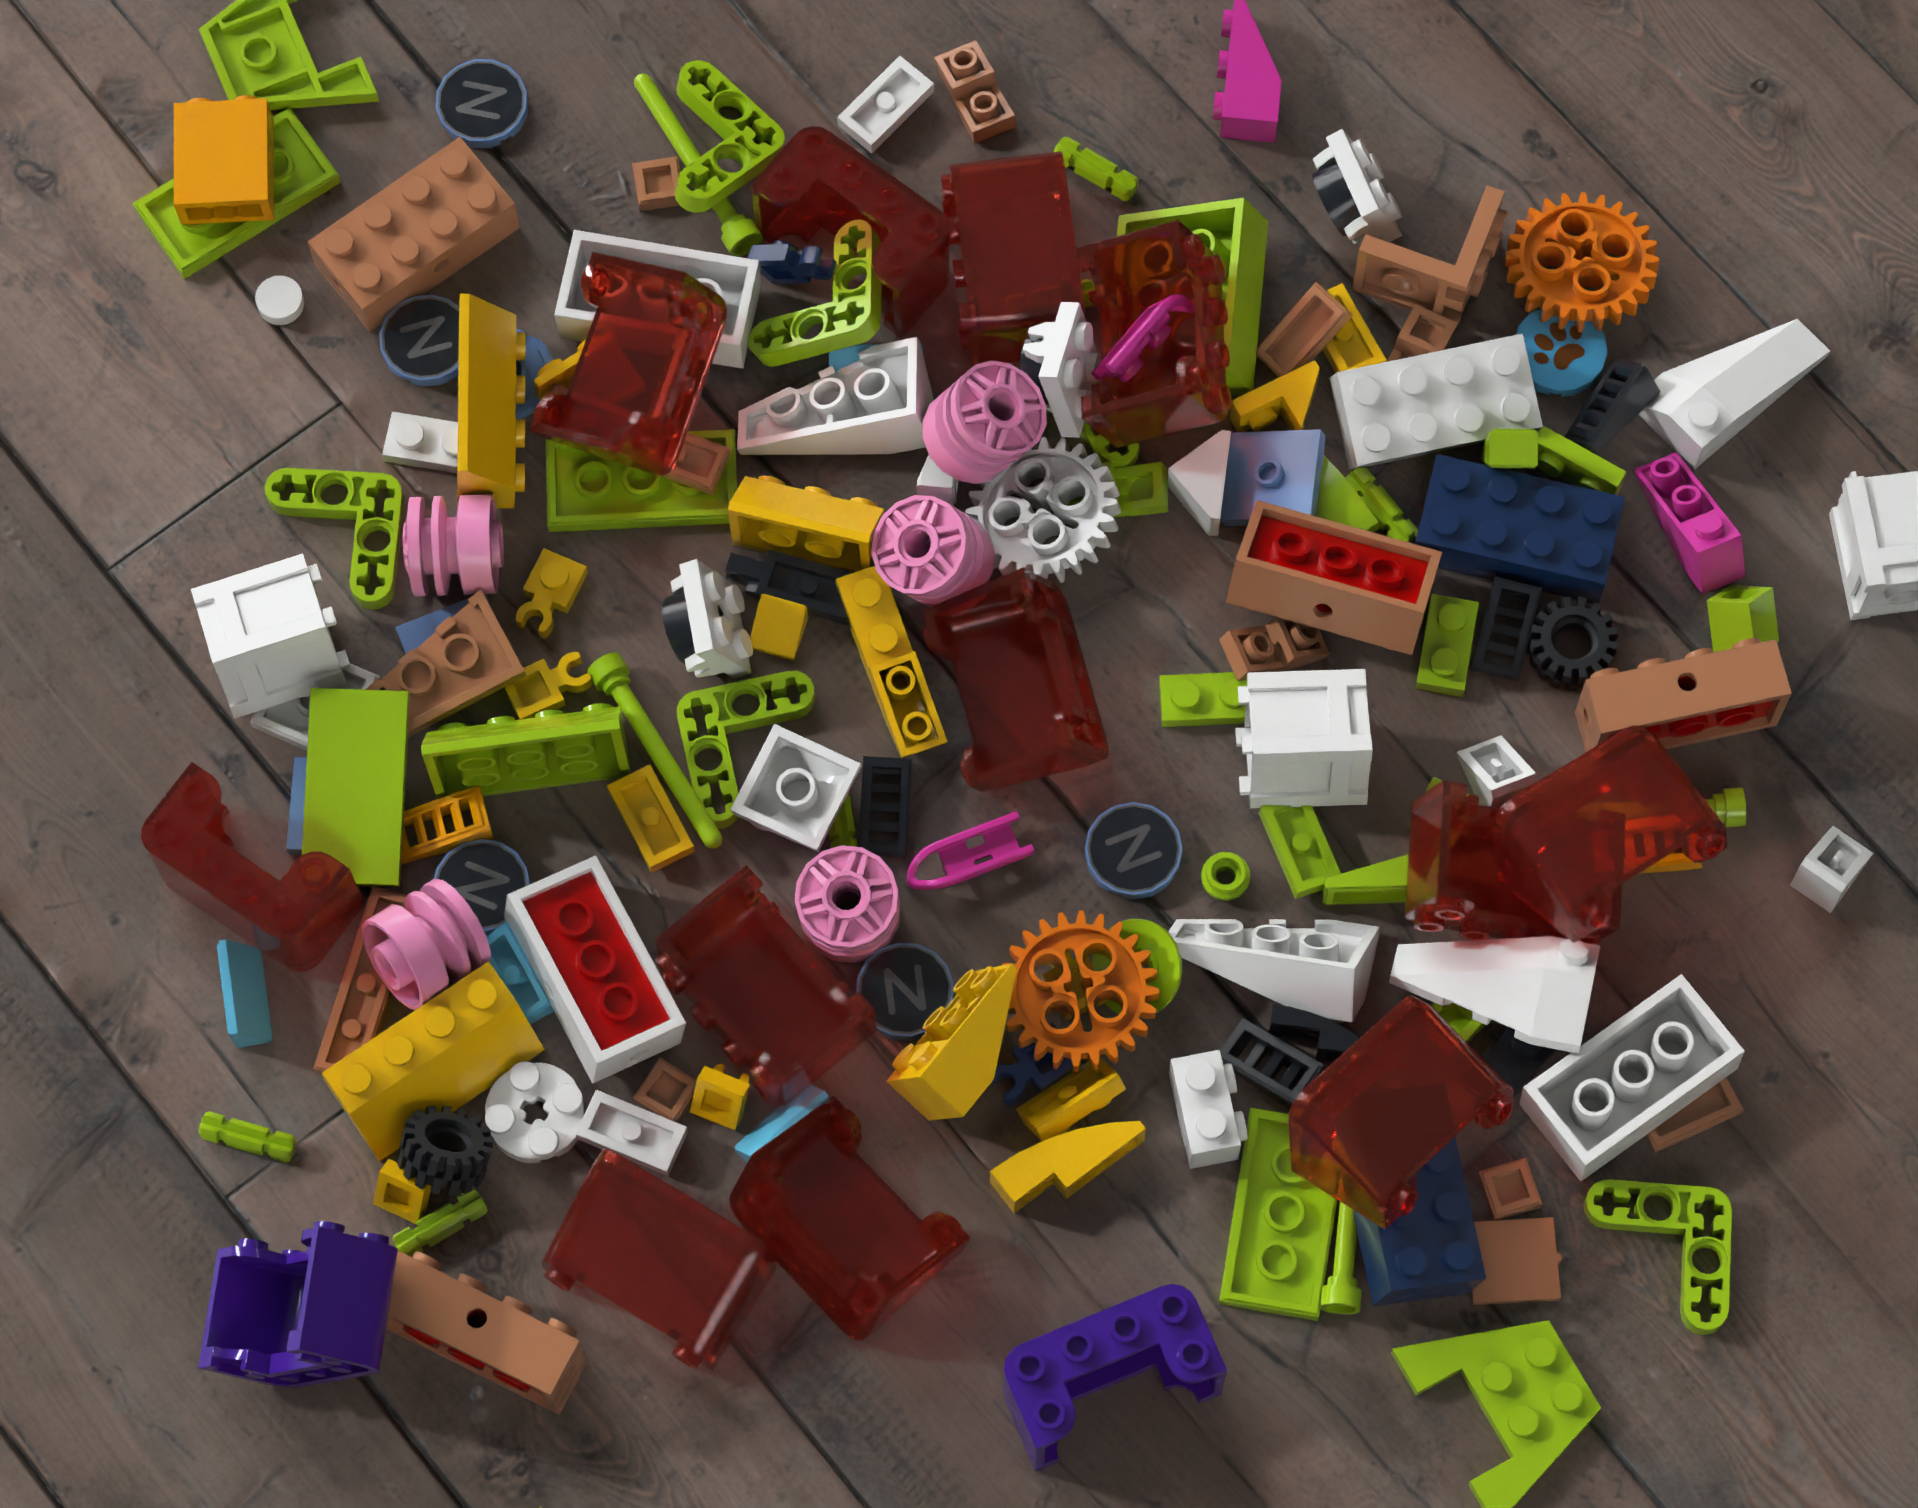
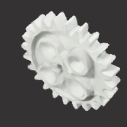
[966,437,1121,586]

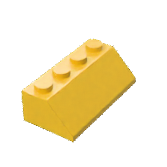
[457,293,526,509]
[322,961,545,1162]

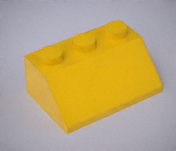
[728,475,884,573]

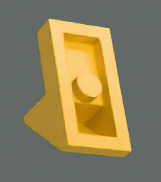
[1230,360,1320,432]

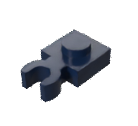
[748,241,836,284]
[990,1022,1081,1106]

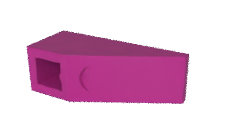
[1212,0,1282,143]
[1634,452,1746,595]

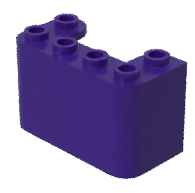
[198,1221,398,1388]
[1004,1284,1227,1472]

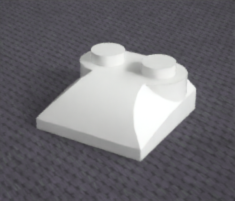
[730,724,862,852]

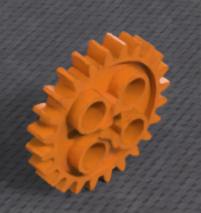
[1505,192,1659,332]
[1001,910,1159,1072]

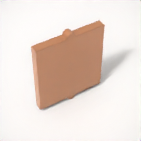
[1471,1217,1562,1305]

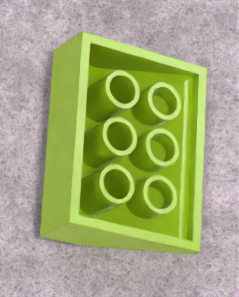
[1101,198,1269,398]
[421,703,630,799]

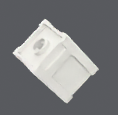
[1829,471,1918,620]
[191,554,351,719]
[1235,669,1373,808]

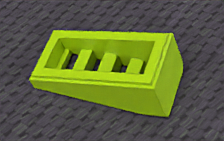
[1480,429,1538,468]
[1322,852,1424,905]

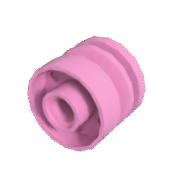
[922,360,1047,484]
[403,494,504,596]
[871,495,995,610]
[794,845,901,963]
[361,878,491,1010]

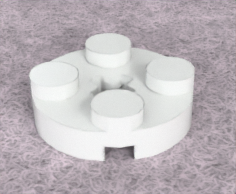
[485,1061,585,1164]

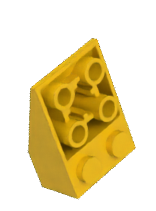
[886,964,1017,1121]

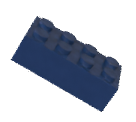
[1415,454,1625,604]
[1332,1085,1486,1306]

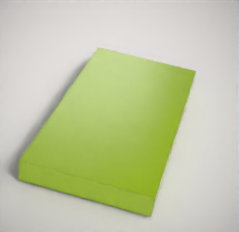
[132,107,341,279]
[546,429,738,532]
[300,688,410,887]
[1219,1108,1343,1321]

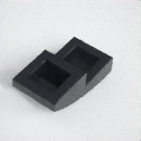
[1268,1004,1369,1068]

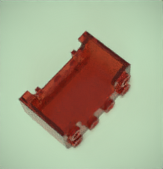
[751,126,950,338]
[941,151,1085,366]
[1076,220,1232,448]
[141,762,365,972]
[1405,780,1625,945]
[654,865,877,1106]

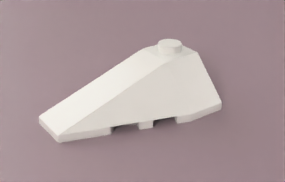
[1638,319,1830,470]
[737,337,934,455]
[1168,919,1379,1023]
[1389,936,1600,1054]

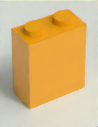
[174,95,275,225]

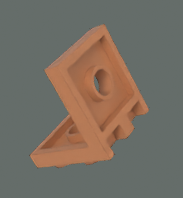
[1352,185,1508,327]

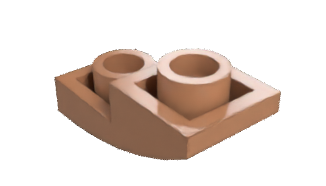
[934,40,1017,144]
[1219,617,1330,681]

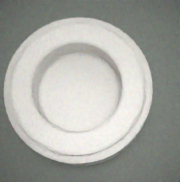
[255,276,304,325]

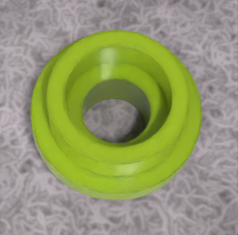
[1201,852,1250,901]

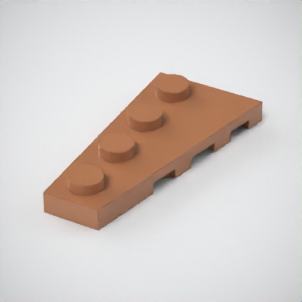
[365,589,527,738]

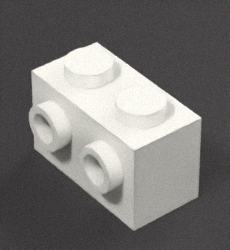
[1169,1050,1248,1169]

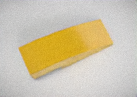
[990,1121,1146,1214]

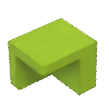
[1707,585,1779,652]

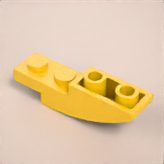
[835,566,948,758]

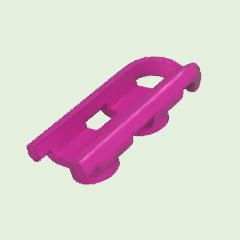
[1091,294,1196,383]
[906,811,1034,890]

